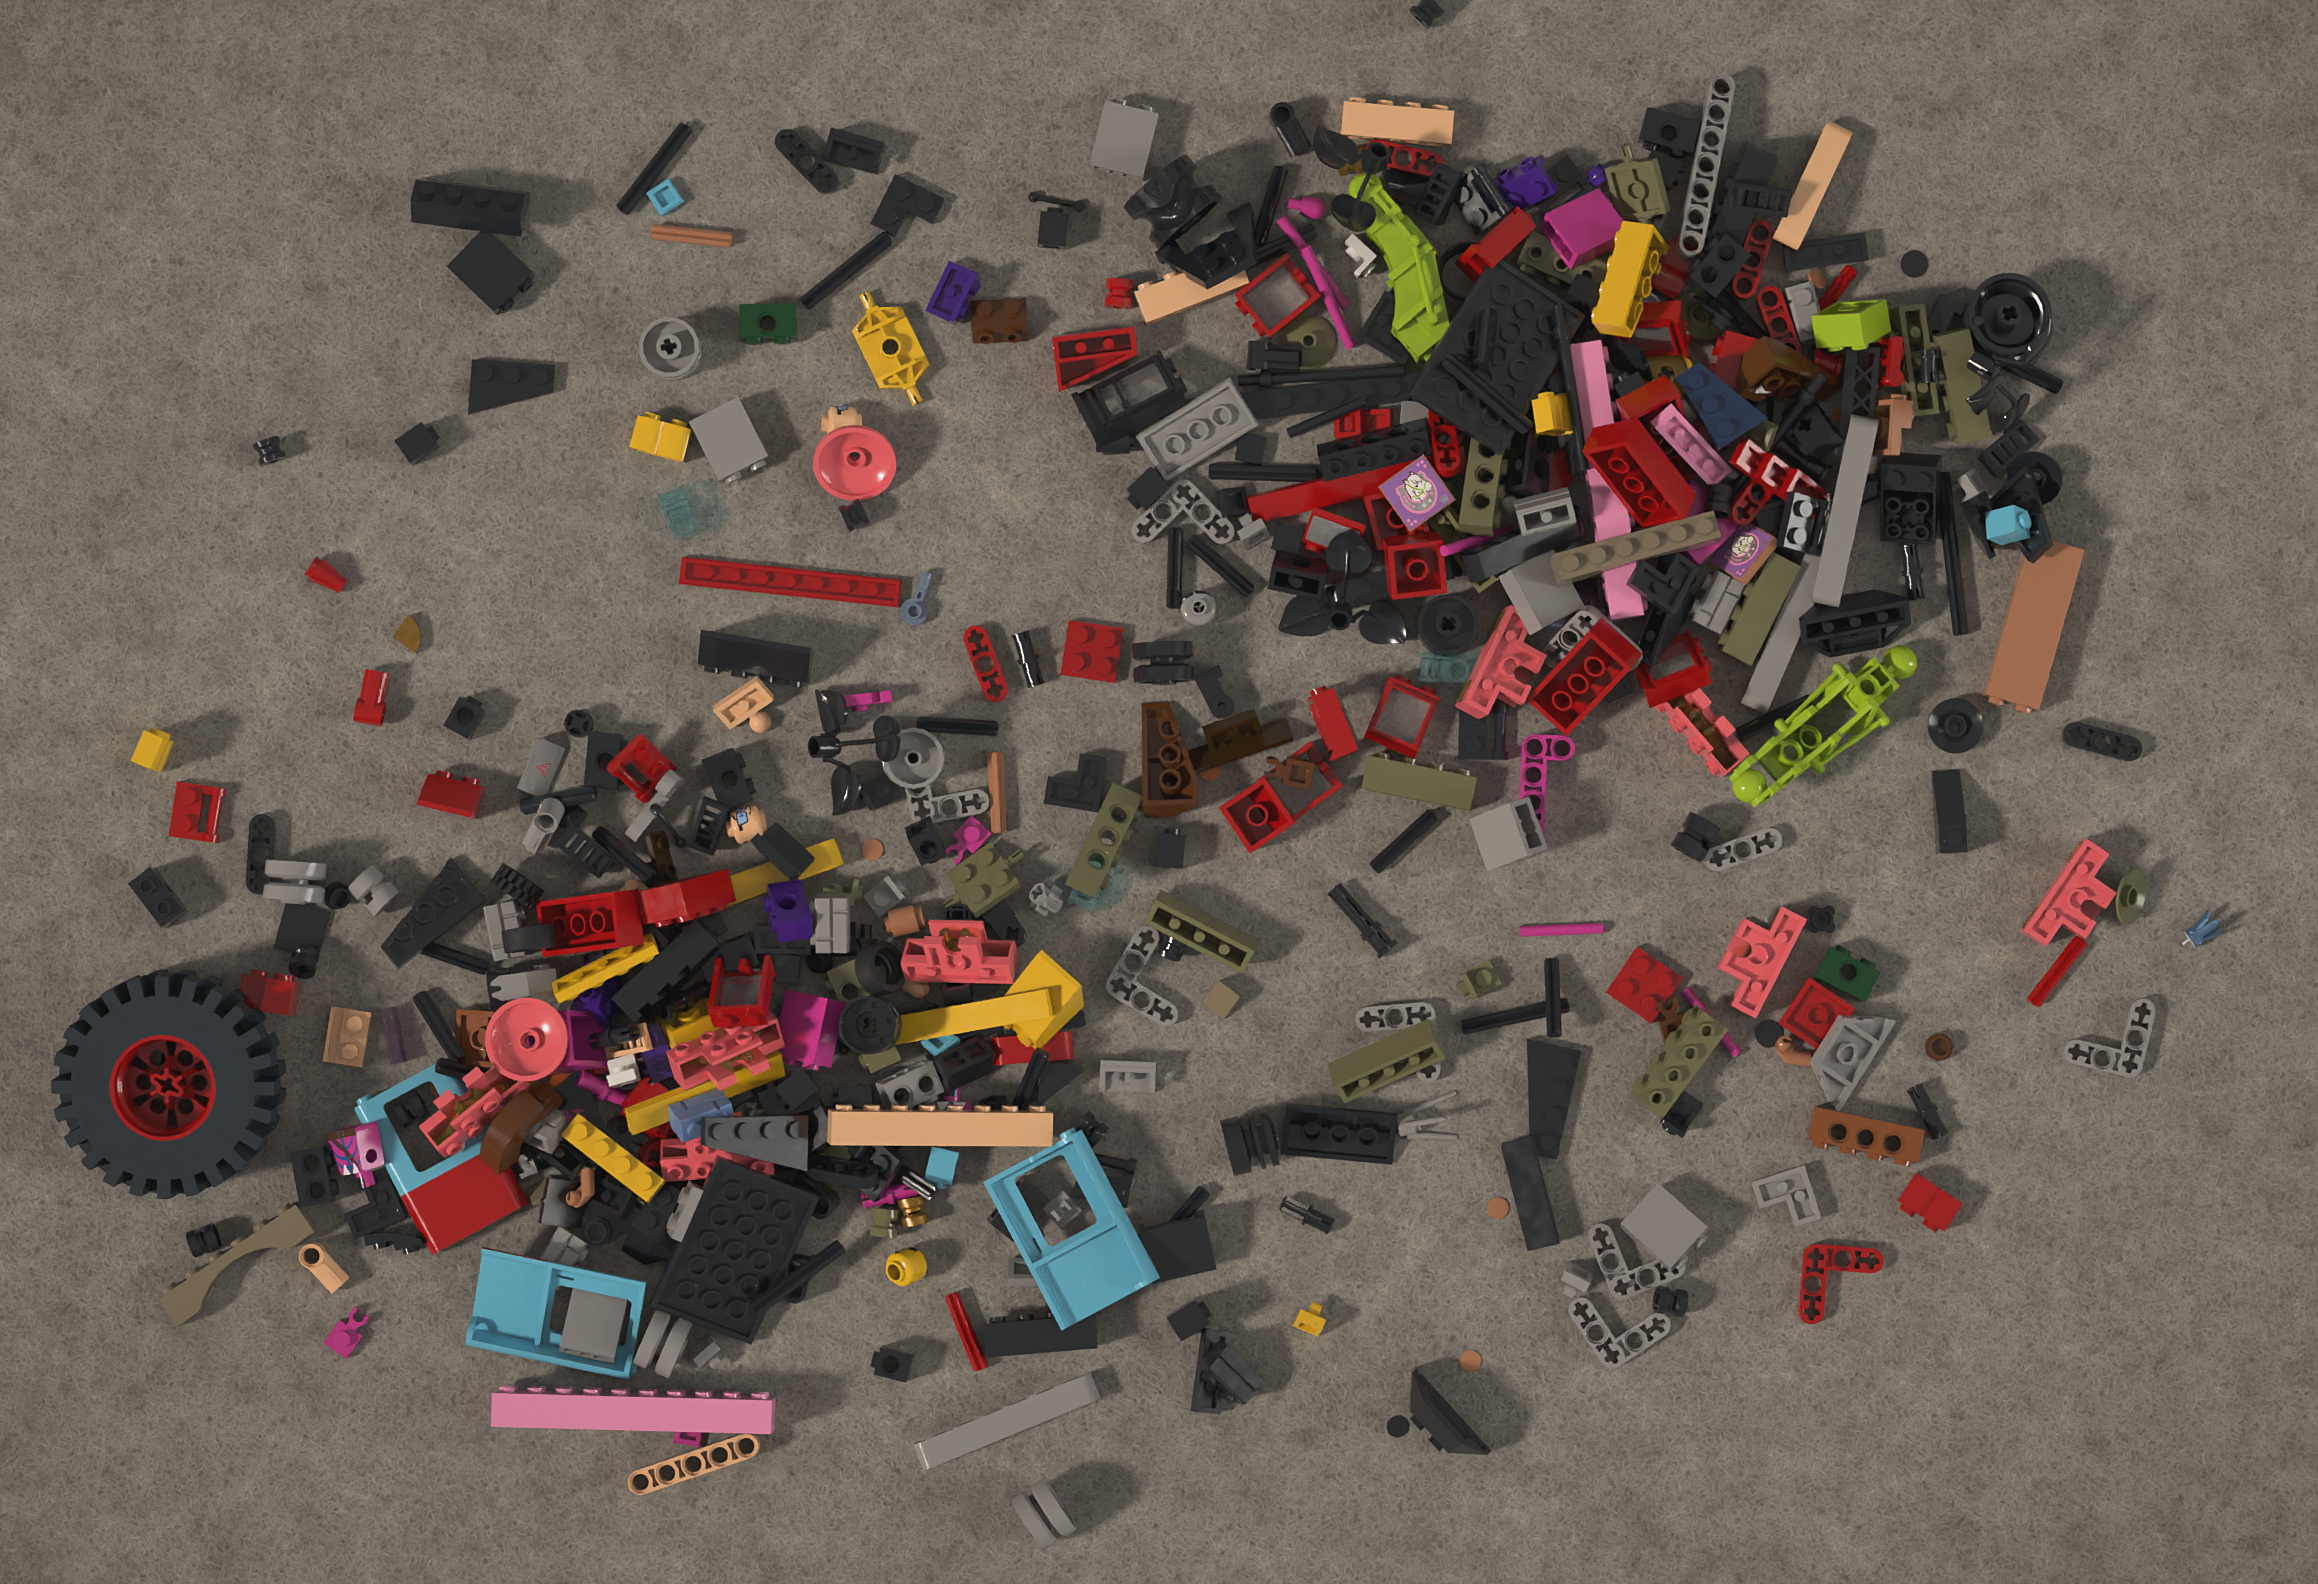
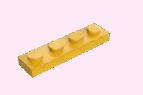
[551,933,659,1003]
[561,1114,666,1204]

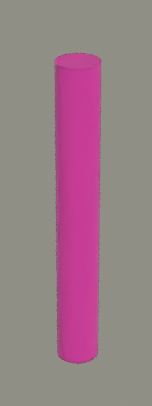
[1520,922,1603,937]
[1681,986,1742,1057]

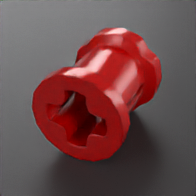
[1812,348,1844,377]

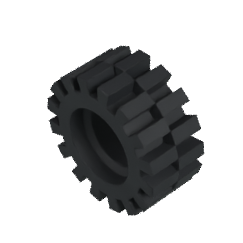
[491,863,544,909]

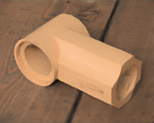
[299,1241,350,1294]

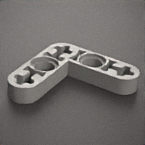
[1131,480,1234,545]
[1541,605,1643,671]
[905,753,990,823]
[625,769,686,843]
[1106,925,1178,1026]
[2062,999,2155,1077]
[1355,1002,1440,1082]
[1587,1223,1686,1300]
[1568,1297,1671,1369]

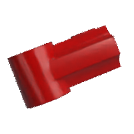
[353,669,390,727]

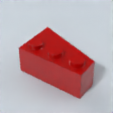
[1052,325,1138,392]

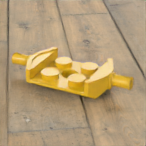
[852,291,930,406]

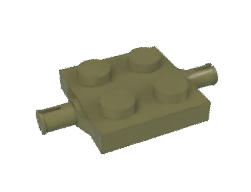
[1605,143,1671,225]
[942,842,1026,918]

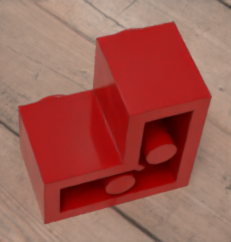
[240,969,301,1015]

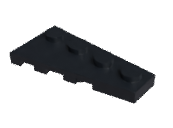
[1527,1039,1581,1159]

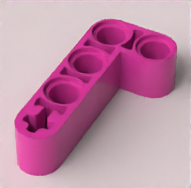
[1519,734,1575,834]

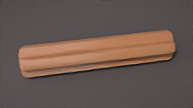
[650,224,733,248]
[987,751,1008,833]

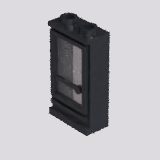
[1071,350,1188,449]

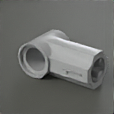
[522,798,565,854]

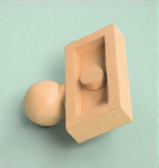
[713,676,774,733]

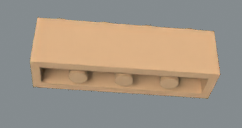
[1341,97,1454,148]
[1134,270,1250,326]

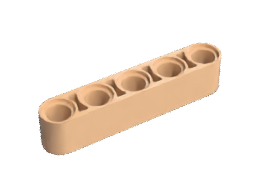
[1772,120,1853,250]
[628,1433,760,1495]

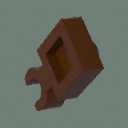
[1263,756,1315,790]
[1655,994,1685,1045]

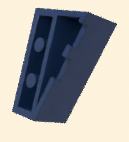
[1673,363,1768,451]

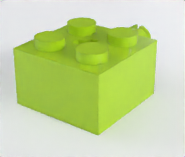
[1811,299,1891,351]

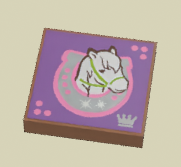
[1378,454,1456,532]
[1709,523,1777,585]

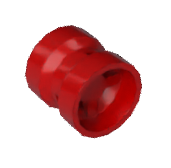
[1104,278,1134,309]

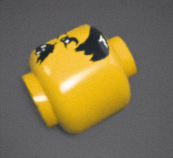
[886,1247,927,1287]

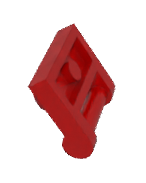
[1867,336,1905,392]
[607,733,677,803]
[169,781,227,844]

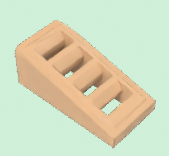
[605,1022,653,1059]

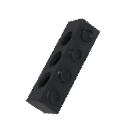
[1505,387,1558,499]
[1316,418,1432,482]

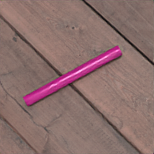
[1277,215,1350,310]
[1301,245,1356,349]
[1440,524,1515,556]

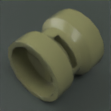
[870,1208,899,1238]

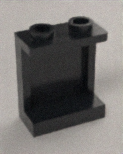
[447,231,535,315]
[1137,1209,1217,1284]

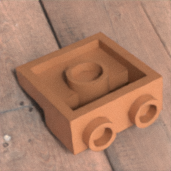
[1865,394,1914,458]

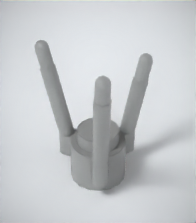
[1397,1091,1457,1140]

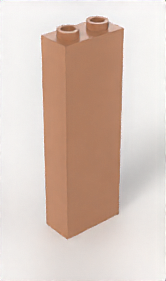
[1982,541,2085,714]

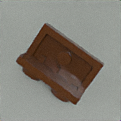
[971,298,1028,344]

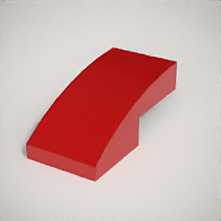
[1334,408,1393,439]

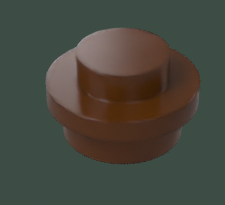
[1925,1033,1953,1061]

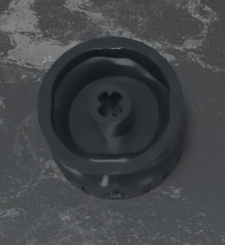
[1123,154,1222,251]
[1960,273,2052,367]

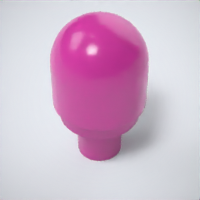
[1287,195,1327,220]

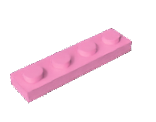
[1650,404,1732,484]

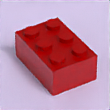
[636,869,736,928]

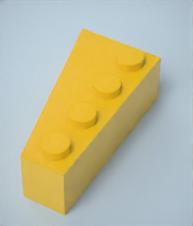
[1592,221,1670,338]

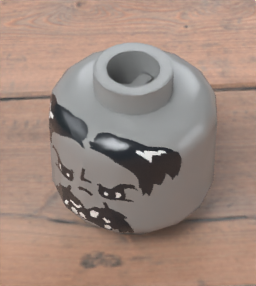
[1181,590,1217,627]

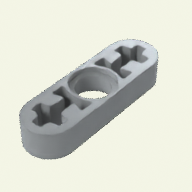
[1704,828,1782,872]

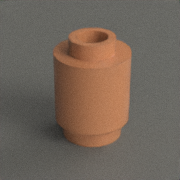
[884,905,926,938]

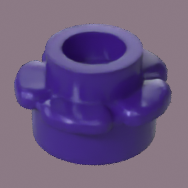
[1586,163,1609,188]

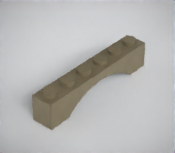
[1550,511,1721,587]
[158,1203,318,1327]

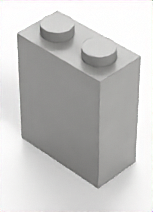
[1089,98,1159,181]
[689,397,770,484]
[1499,549,1584,635]
[1469,797,1548,872]
[1621,1183,1708,1272]
[559,1288,628,1363]

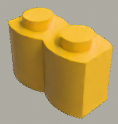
[1531,392,1573,436]
[629,412,692,463]
[130,727,174,772]

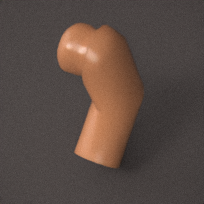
[1775,1035,1812,1067]
[566,1169,595,1208]

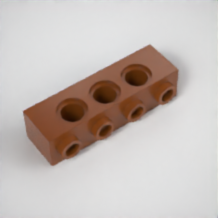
[1807,1107,1925,1167]

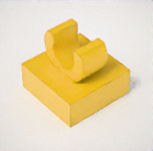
[1293,1301,1326,1337]

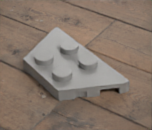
[1809,1015,1896,1112]

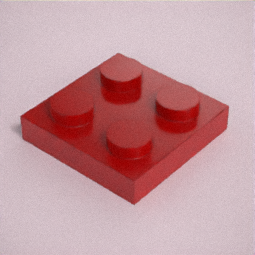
[1061,620,1124,683]
[1605,947,1683,1024]
[1778,977,1855,1050]

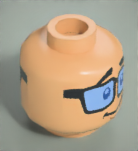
[821,406,862,434]
[726,805,768,844]

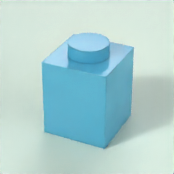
[1985,505,2031,545]
[925,1146,960,1189]

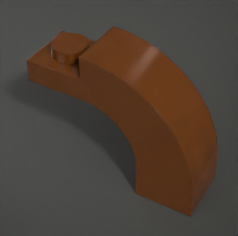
[480,1081,563,1175]

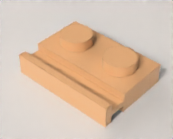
[322,1006,372,1068]

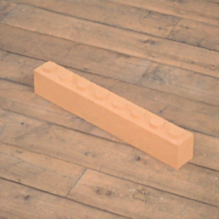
[827,1104,1053,1147]

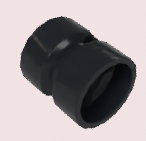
[1671,812,1721,863]

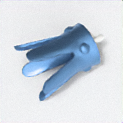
[2182,909,2225,948]

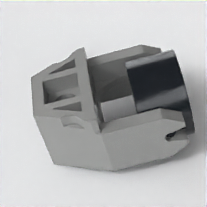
[486,964,560,1011]

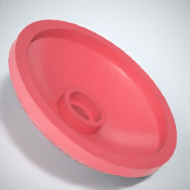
[813,425,896,501]
[485,998,568,1082]

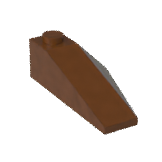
[1735,336,1844,401]
[1142,702,1198,818]

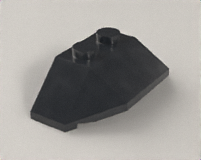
[1799,589,1911,658]
[622,1177,706,1265]
[1409,1367,1491,1455]

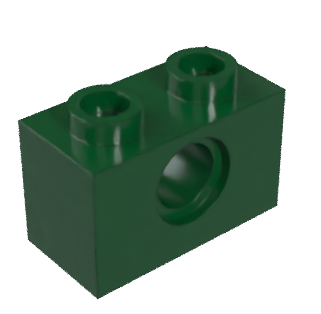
[739,303,797,345]
[1813,945,1880,1002]

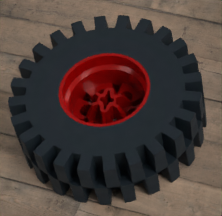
[51,969,286,1199]

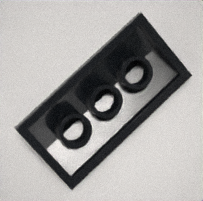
[1282,1103,1398,1165]

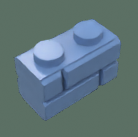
[668,1088,734,1143]

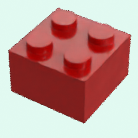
[1383,531,1447,600]

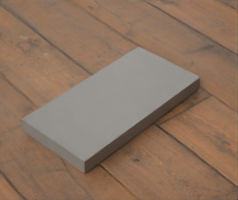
[1136,377,1259,482]

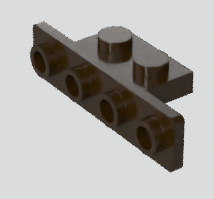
[1188,709,1294,774]
[630,831,689,940]

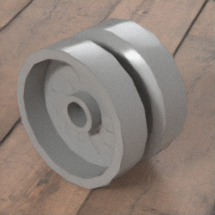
[639,317,702,381]
[882,727,944,789]
[263,860,327,905]
[633,1309,693,1379]
[1011,1478,1077,1550]

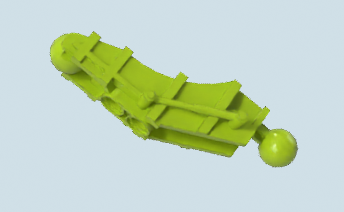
[1348,173,1449,363]
[1729,645,1917,808]

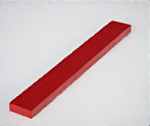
[1247,443,1467,522]
[679,557,902,608]

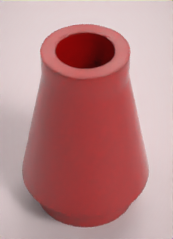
[304,556,347,594]

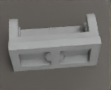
[1099,1060,1156,1093]

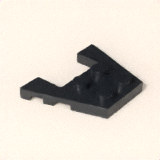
[1154,202,1257,290]

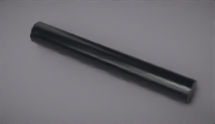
[1287,396,1367,438]

